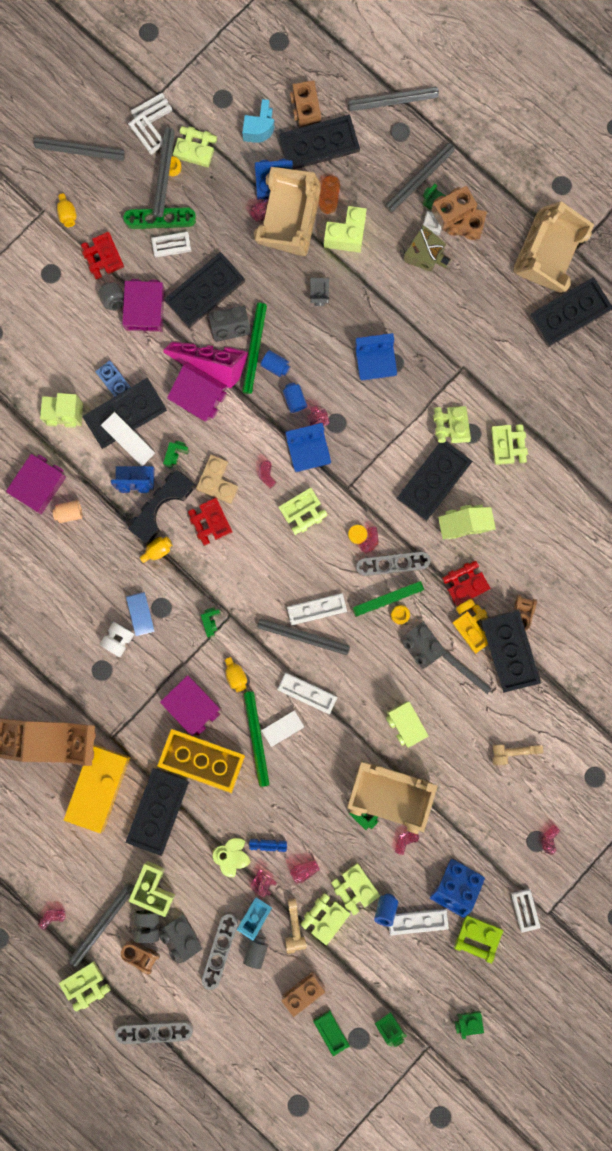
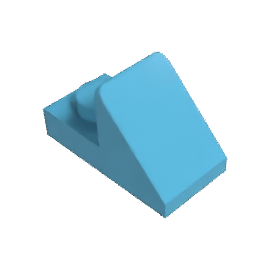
[236,897,272,941]

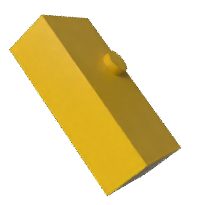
[157,729,245,794]
[63,744,131,834]

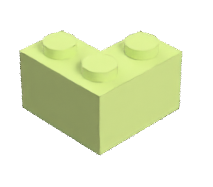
[324,206,367,253]
[40,393,84,428]
[438,505,496,539]
[385,701,429,748]
[129,861,176,917]

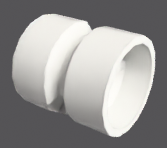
[99,621,135,657]

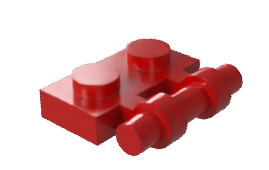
[81,232,124,279]
[188,498,233,546]
[442,560,491,606]

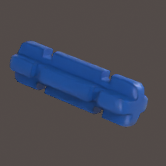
[249,839,287,852]

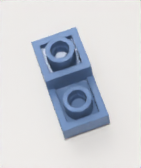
[95,360,131,397]
[126,592,155,636]

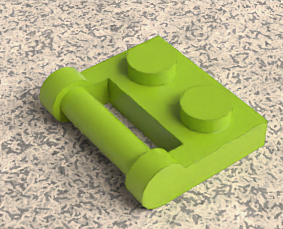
[454,915,504,964]

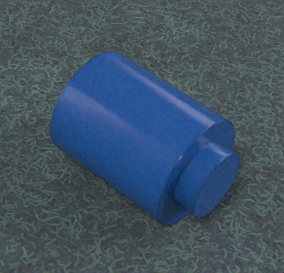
[260,350,291,377]
[282,383,308,413]
[374,894,399,927]

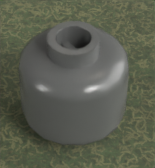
[98,282,124,311]

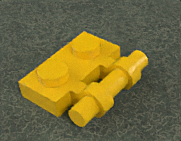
[452,604,488,654]

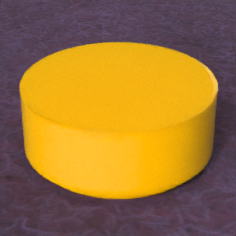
[169,156,182,177]
[348,525,367,544]
[456,599,476,615]
[391,605,410,625]

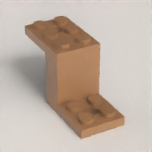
[0,718,96,766]

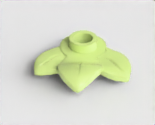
[212,838,250,877]

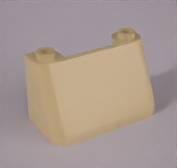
[254,167,321,256]
[513,201,594,293]
[347,760,438,834]

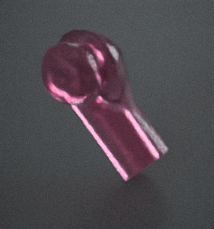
[258,460,277,489]
[360,527,379,553]
[541,824,560,855]
[395,831,419,855]
[37,908,66,930]

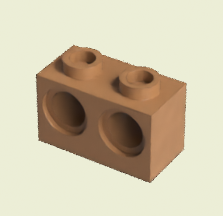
[290,80,321,128]
[431,185,478,230]
[443,209,487,240]
[281,971,325,1017]

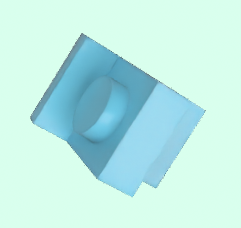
[242,99,275,143]

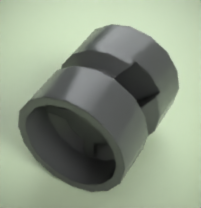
[133,910,159,943]

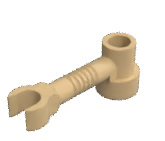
[492,745,544,766]
[285,899,306,954]

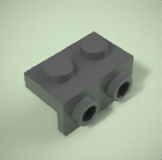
[209,305,251,342]
[400,621,446,669]
[159,915,202,964]

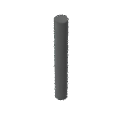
[443,651,492,694]

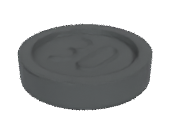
[391,123,410,142]

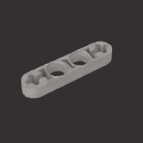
[356,552,431,576]
[202,912,238,990]
[115,1020,193,1044]

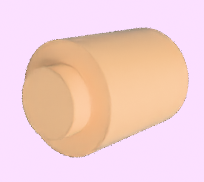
[52,500,83,523]

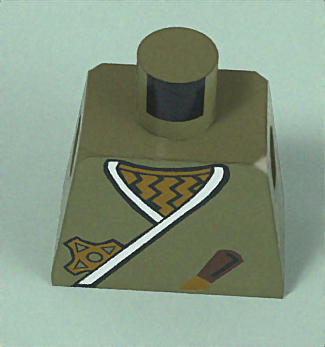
[403,225,451,272]

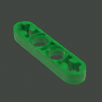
[123,208,196,229]
[352,581,425,617]

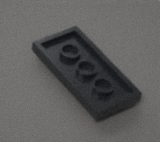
[279,114,360,170]
[164,252,245,329]
[529,277,612,348]
[82,377,167,449]
[396,441,473,522]
[481,609,541,693]
[125,768,190,856]

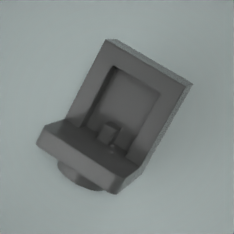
[310,277,329,306]

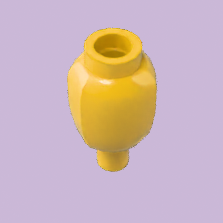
[57,193,77,227]
[139,536,173,563]
[224,657,247,692]

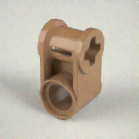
[513,595,537,630]
[121,940,160,975]

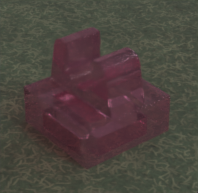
[307,405,329,426]
[250,870,277,897]

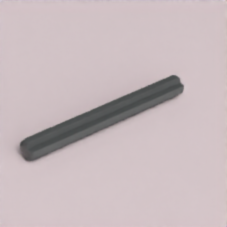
[348,86,439,111]
[153,128,175,217]
[34,137,125,161]
[385,143,455,212]
[257,618,350,655]
[68,882,135,967]

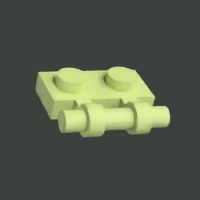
[173,126,217,168]
[433,406,471,443]
[491,425,528,465]
[278,488,328,535]
[331,862,380,916]
[300,893,351,946]
[59,961,111,1012]

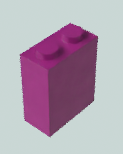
[123,279,165,332]
[167,363,228,422]
[6,454,66,515]
[160,675,221,736]

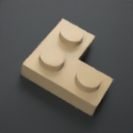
[196,455,239,505]

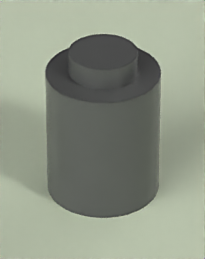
[243,936,268,969]

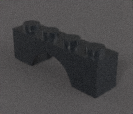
[128,470,196,545]

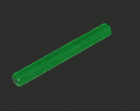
[242,302,267,394]
[244,691,270,787]

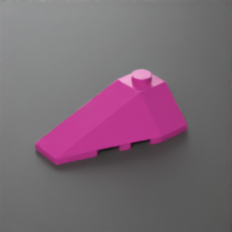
[163,342,248,388]

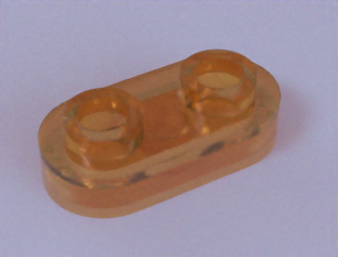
[319,176,340,214]

